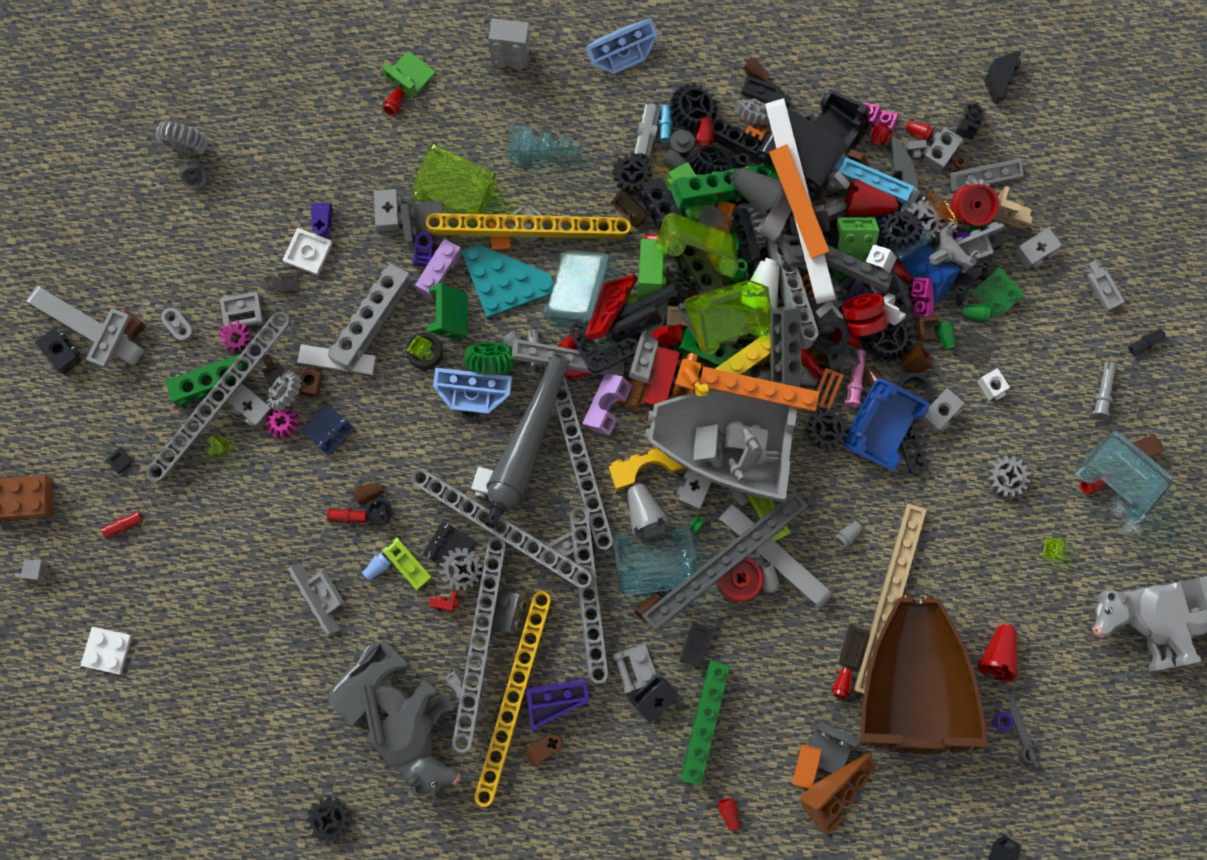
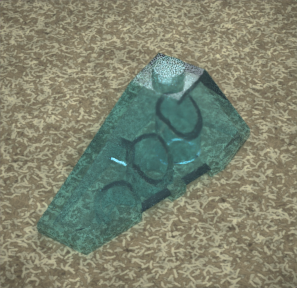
[506,124,583,163]

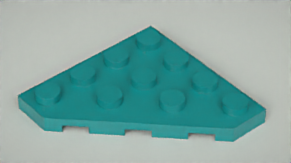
[461,244,557,318]

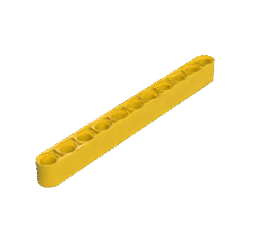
[426,213,631,239]
[475,591,551,807]

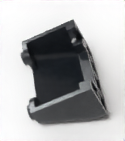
[814,89,870,153]
[756,109,847,195]

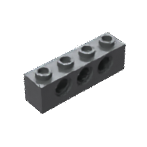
[770,306,801,386]

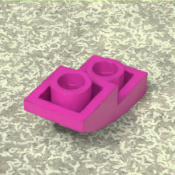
[863,102,899,133]
[911,277,934,317]

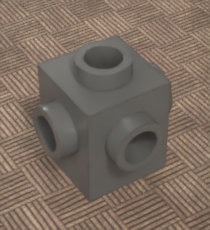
[827,344,861,374]

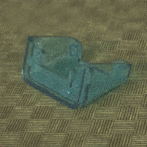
[543,249,610,331]
[1075,432,1173,525]
[612,526,697,595]

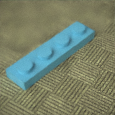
[839,158,914,205]

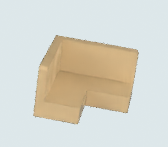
[993,186,1033,230]

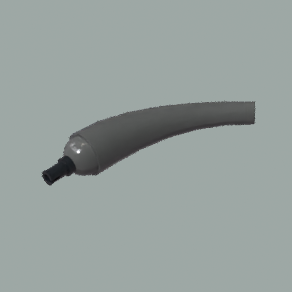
[484,353,570,529]

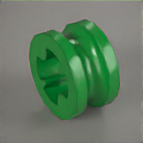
[687,515,705,534]

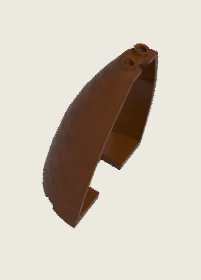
[860,595,987,754]

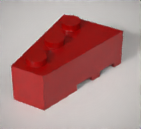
[643,347,683,405]

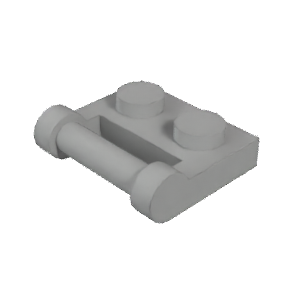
[220,292,264,328]
[612,644,656,693]

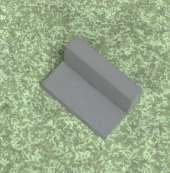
[693,424,724,468]

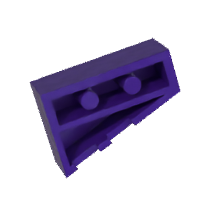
[526,678,589,730]

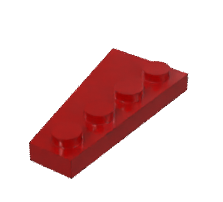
[585,274,638,340]

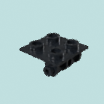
[422,521,476,571]

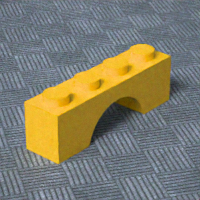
[609,448,686,491]

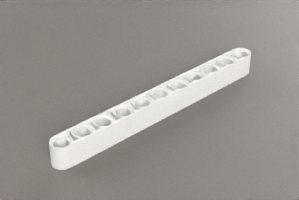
[765,98,836,304]

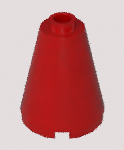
[843,178,898,216]
[977,624,1018,682]

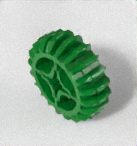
[464,342,516,376]

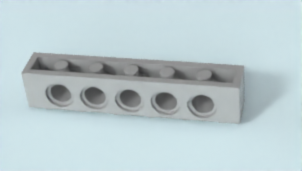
[328,264,412,372]

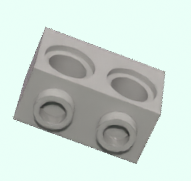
[922,127,963,173]

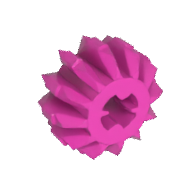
[219,320,252,353]
[265,408,299,440]

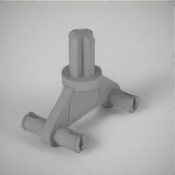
[929,222,981,273]
[727,428,779,483]

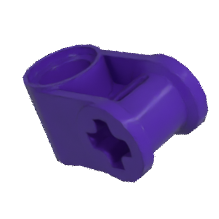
[311,203,333,239]
[413,231,435,267]

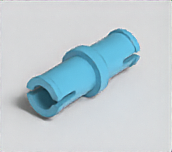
[658,105,673,143]

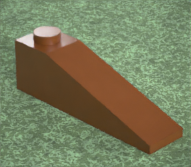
[799,753,875,835]

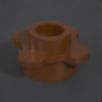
[950,154,969,171]

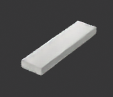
[297,345,376,375]

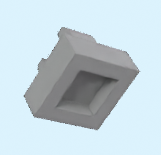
[903,140,927,159]

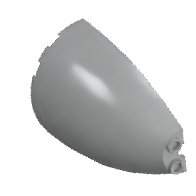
[645,389,797,503]

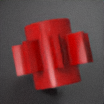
[869,123,892,146]

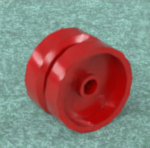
[950,184,999,225]
[841,293,889,336]
[717,558,763,603]

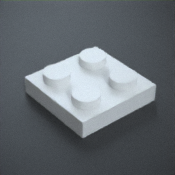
[282,228,333,276]
[81,627,132,675]

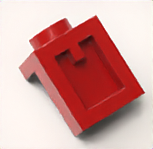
[653,323,683,347]
[429,591,460,612]

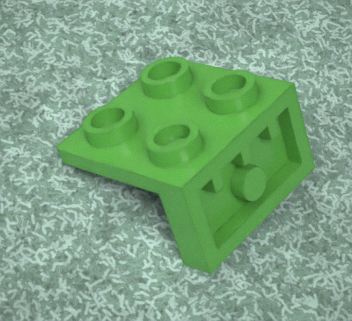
[382,51,435,99]
[837,218,879,262]

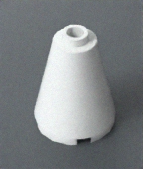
[740,258,780,312]

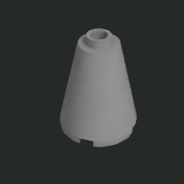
[627,483,670,539]

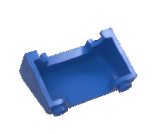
[844,378,931,472]

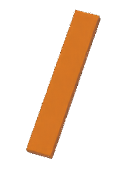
[769,144,830,259]

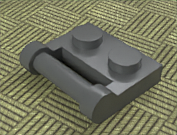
[778,233,806,266]

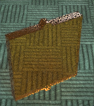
[926,189,958,225]
[617,375,648,409]

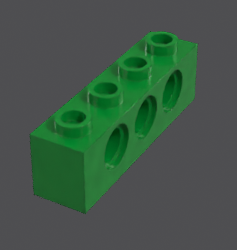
[675,327,753,377]
[165,355,249,407]

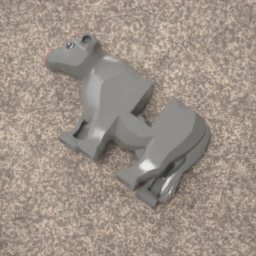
[1092,576,1207,672]

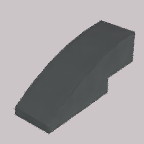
[889,137,919,188]

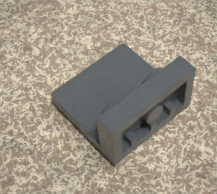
[400,200,446,242]
[808,722,859,773]

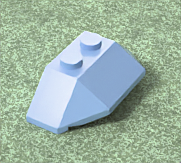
[585,18,658,74]
[433,368,512,414]

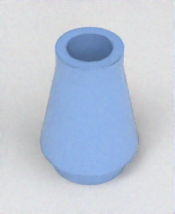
[362,552,392,581]

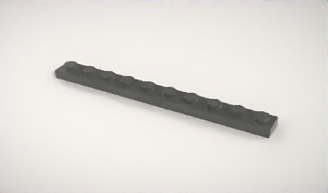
[642,492,808,631]

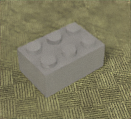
[488,18,530,70]

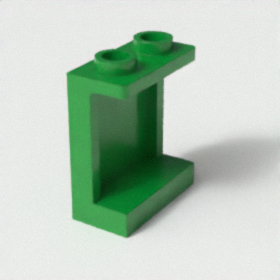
[428,283,468,340]

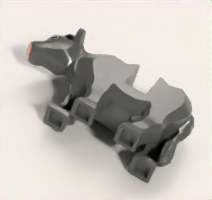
[328,640,461,797]

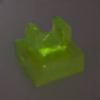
[406,335,433,359]
[206,435,233,457]
[1043,538,1067,559]

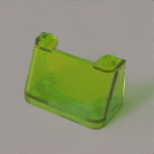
[411,144,497,224]
[654,213,738,278]
[684,281,771,354]

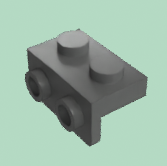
[491,590,529,636]

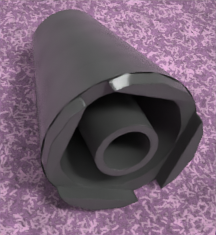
[730,167,784,216]

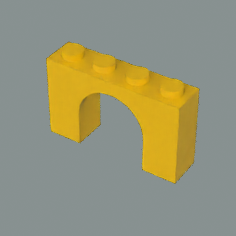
[709,331,771,390]

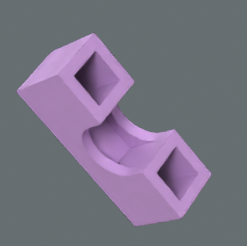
[415,239,462,300]
[582,373,633,436]

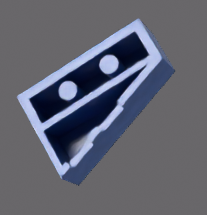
[898,240,960,304]

